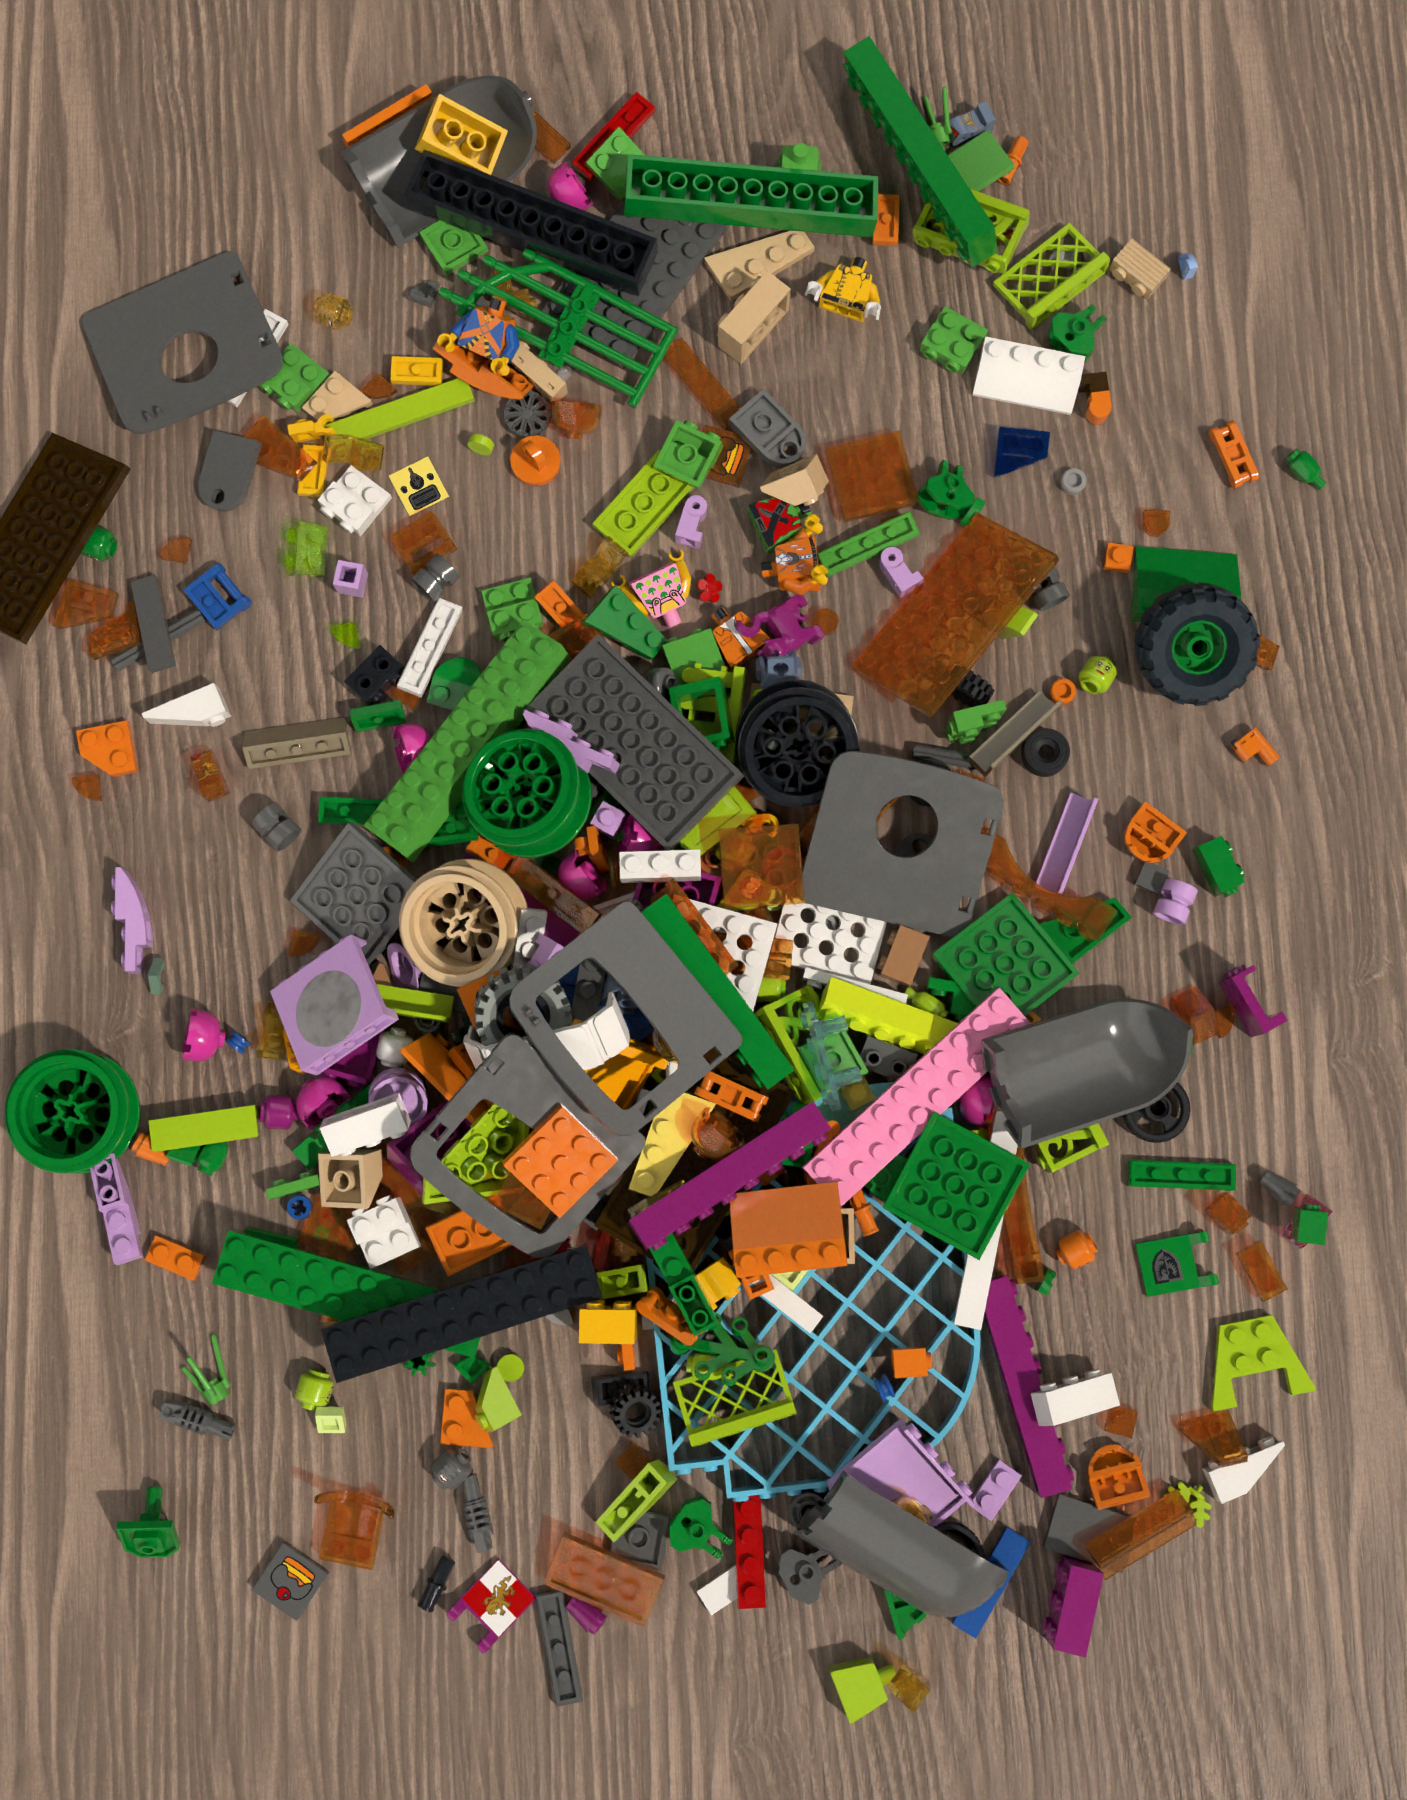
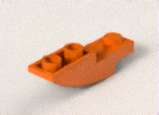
[433,331,534,400]

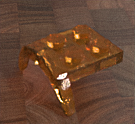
[314,1490,395,1570]

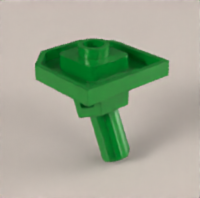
[116,1486,180,1558]

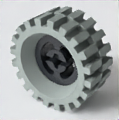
[474,964,572,1046]

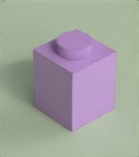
[333,560,368,598]
[590,801,627,841]

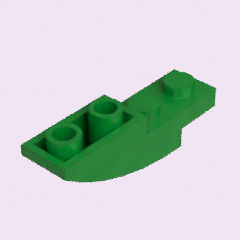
[649,1233,719,1337]

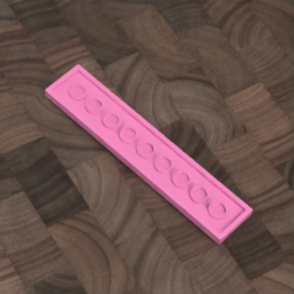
[802,988,1031,1206]

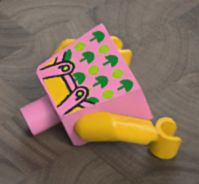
[611,549,691,628]

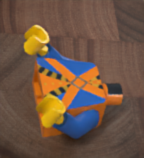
[437,296,520,376]

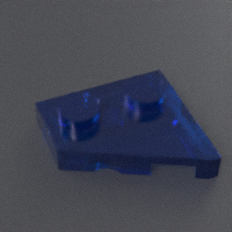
[993,427,1050,478]

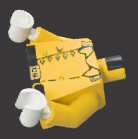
[804,257,881,323]

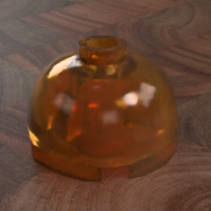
[551,401,602,439]
[691,1107,745,1161]

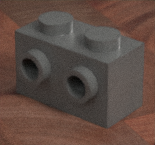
[859,1034,918,1082]

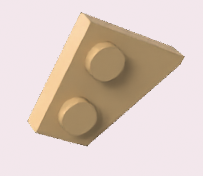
[302,371,373,425]

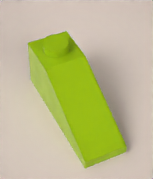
[595,1459,677,1542]

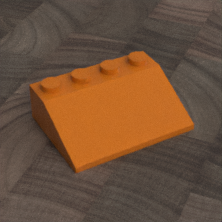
[400,1032,489,1124]
[730,1182,848,1278]

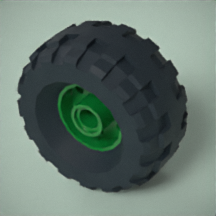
[1134,582,1260,706]

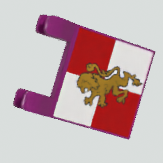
[446,1558,536,1654]

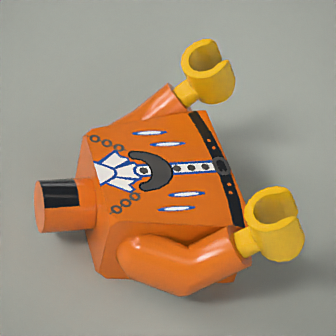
[761,514,828,595]

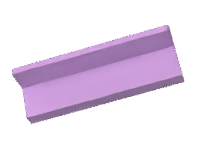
[1033,793,1099,898]

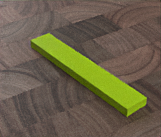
[325,378,475,451]

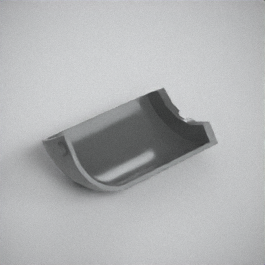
[340,76,537,248]
[981,999,1193,1149]
[793,1470,1010,1617]

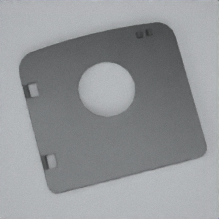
[82,251,284,434]
[797,750,1004,937]

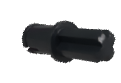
[417,1555,455,1612]

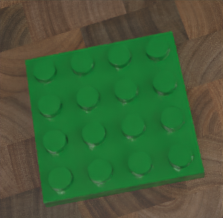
[931,892,1080,1016]
[882,1111,1030,1260]

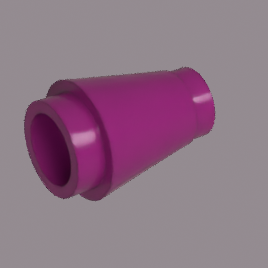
[566,1595,607,1635]

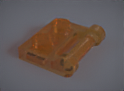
[389,510,457,575]

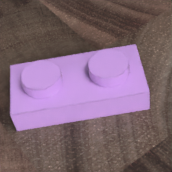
[968,1459,1022,1521]

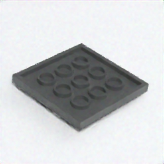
[290,822,417,968]

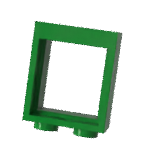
[669,676,735,750]

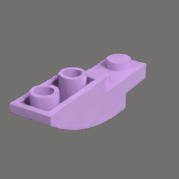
[523,709,620,774]
[111,867,153,974]
[90,1153,143,1266]

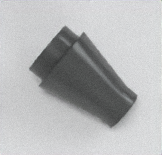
[1259,1170,1301,1207]

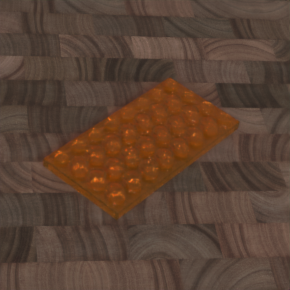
[851,513,1059,718]

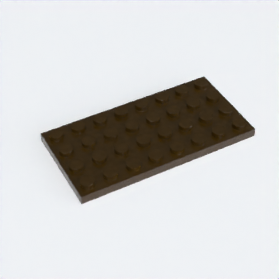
[0,433,131,645]
[594,1047,796,1270]

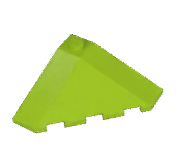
[422,1104,529,1204]

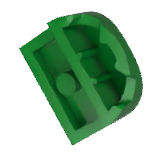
[427,657,482,710]

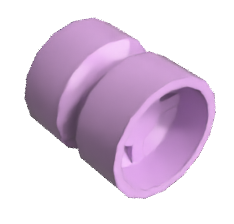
[1153,878,1198,926]

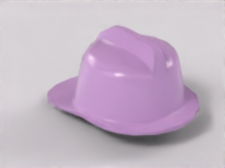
[387,943,422,991]

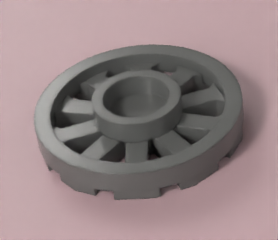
[503,391,551,438]

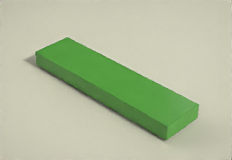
[817,511,920,578]

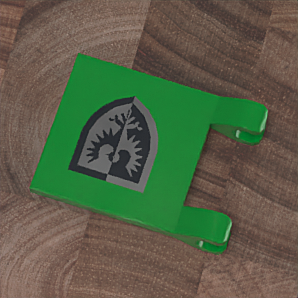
[1135,1231,1219,1297]

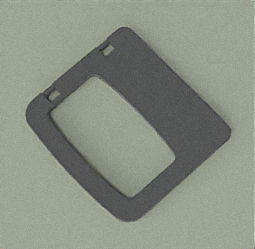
[509,902,742,1136]
[410,1033,646,1258]

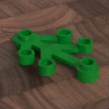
[670,1312,775,1386]

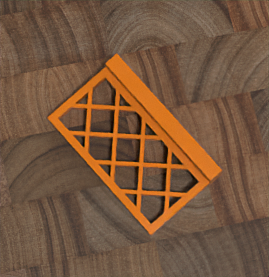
[342,84,433,148]

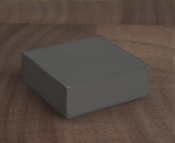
[1134,862,1169,895]

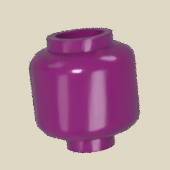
[259,1094,298,1130]

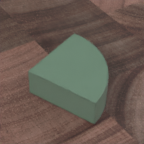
[148,958,165,995]

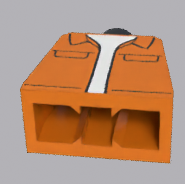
[711,607,770,672]

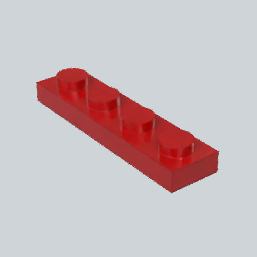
[571,91,655,182]
[732,1495,766,1609]

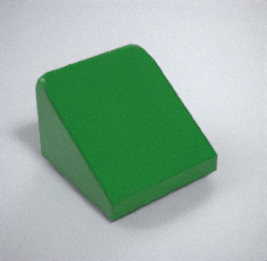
[166,1145,203,1167]

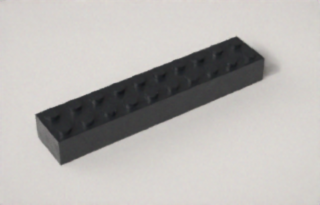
[404,150,658,296]
[321,1243,603,1383]

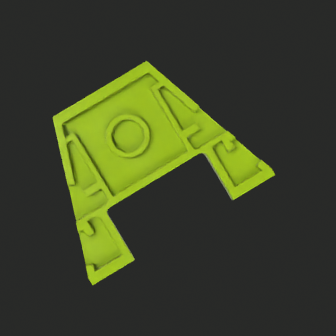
[1210,1314,1316,1412]

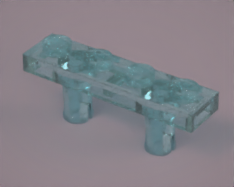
[799,1001,862,1111]

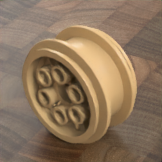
[399,859,528,987]

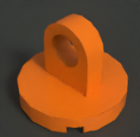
[510,435,561,486]

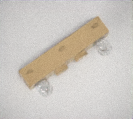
[507,316,572,407]

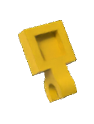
[288,414,336,443]

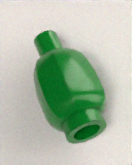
[1286,448,1326,490]
[197,1142,228,1176]

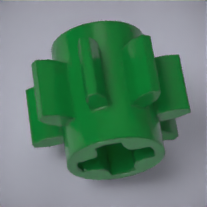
[403,1352,436,1376]

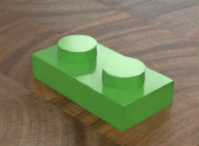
[266,1171,320,1200]

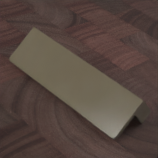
[967,691,1063,778]
[242,717,351,769]

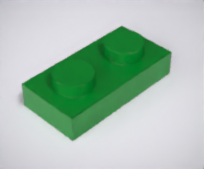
[349,700,407,732]

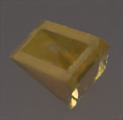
[887,1664,930,1714]

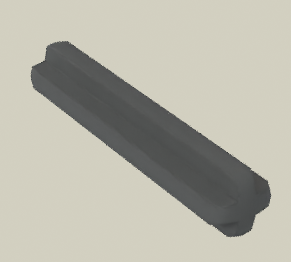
[912,744,977,770]

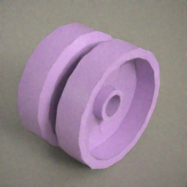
[368,1067,428,1128]

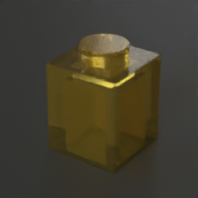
[838,1075,876,1113]

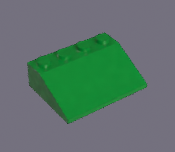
[1131,546,1241,622]

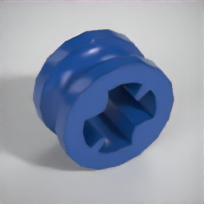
[225,1030,251,1054]
[287,1195,313,1220]
[873,1374,895,1402]

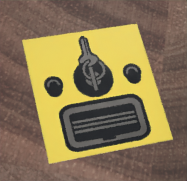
[389,456,449,516]

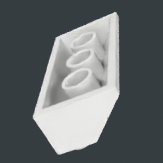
[972,337,1085,415]

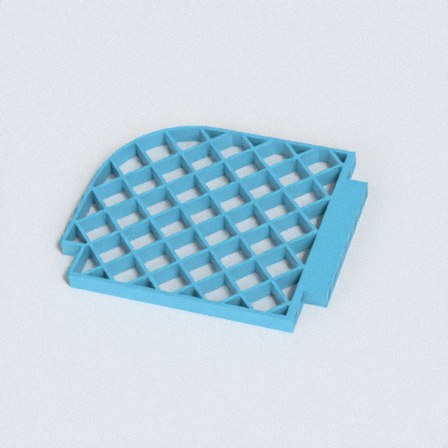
[646,1082,981,1502]

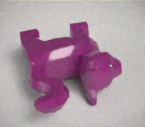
[735,595,825,665]

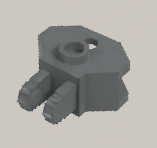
[777,1548,842,1605]

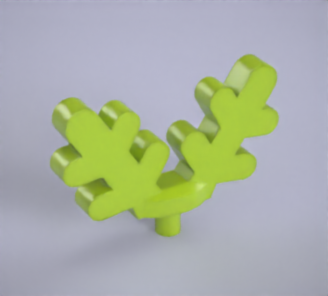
[1162,1481,1212,1528]

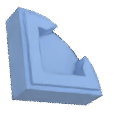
[1177,253,1198,280]

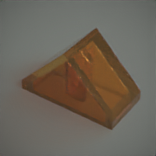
[1171,986,1218,1045]

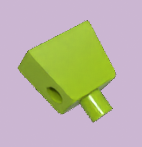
[829,1657,898,1724]

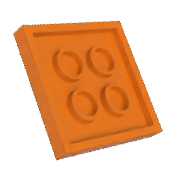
[502,1104,618,1218]

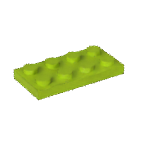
[592,450,695,559]

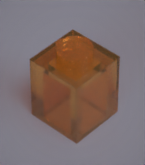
[1204,1192,1252,1235]

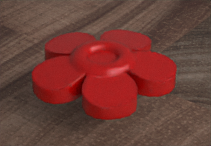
[696,573,722,603]

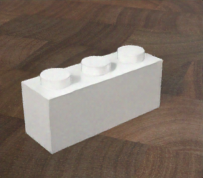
[619,850,701,883]
[320,1092,411,1157]
[1031,1369,1120,1426]

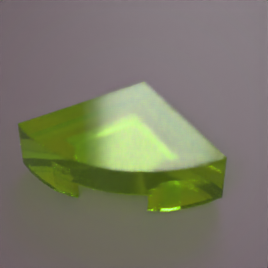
[330,622,361,649]

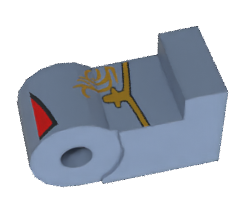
[949,101,996,146]

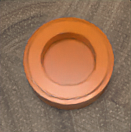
[1049,678,1076,705]

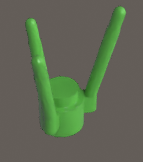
[923,86,952,147]
[181,1334,231,1406]

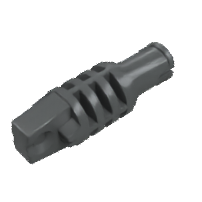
[159,1399,236,1441]
[462,1473,494,1553]

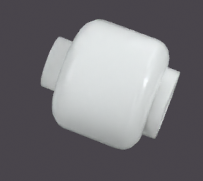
[376,1027,413,1068]

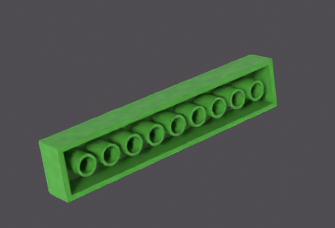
[363,620,571,863]

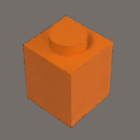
[891,1346,932,1378]

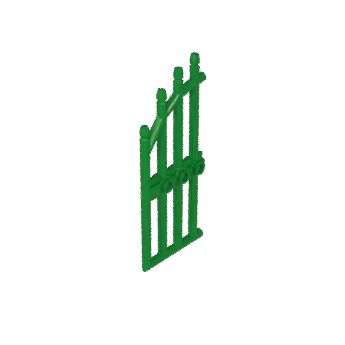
[438,248,679,409]

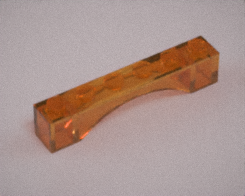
[981,826,1118,941]
[989,1122,1045,1284]

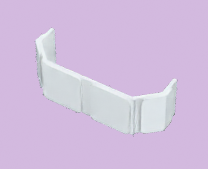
[463,991,630,1073]

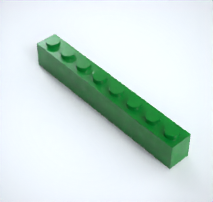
[641,894,795,1089]

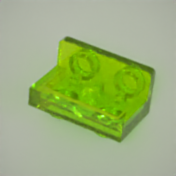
[284,521,328,578]

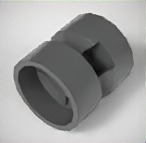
[411,553,460,602]
[1024,563,1070,611]
[251,802,302,852]

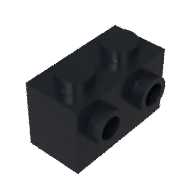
[344,645,404,706]

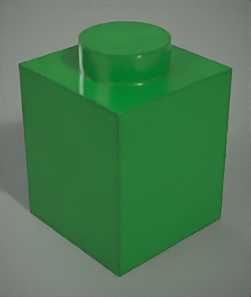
[1292,1203,1328,1245]

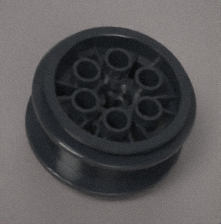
[735,679,860,807]

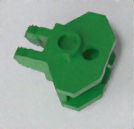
[1048,304,1107,363]
[917,459,975,520]
[669,1495,733,1560]

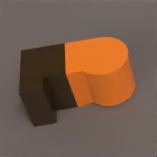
[1078,372,1112,425]

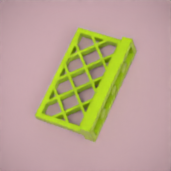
[993,223,1110,331]
[673,1349,797,1447]

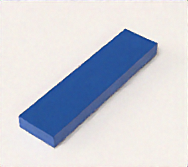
[951,1526,1031,1639]

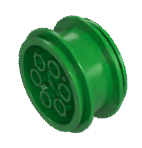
[462,729,592,858]
[4,1049,141,1174]

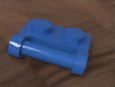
[183,563,253,631]

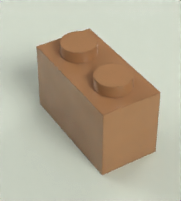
[877,925,930,987]

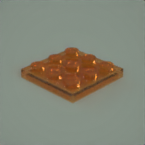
[826,431,919,522]
[718,824,804,909]

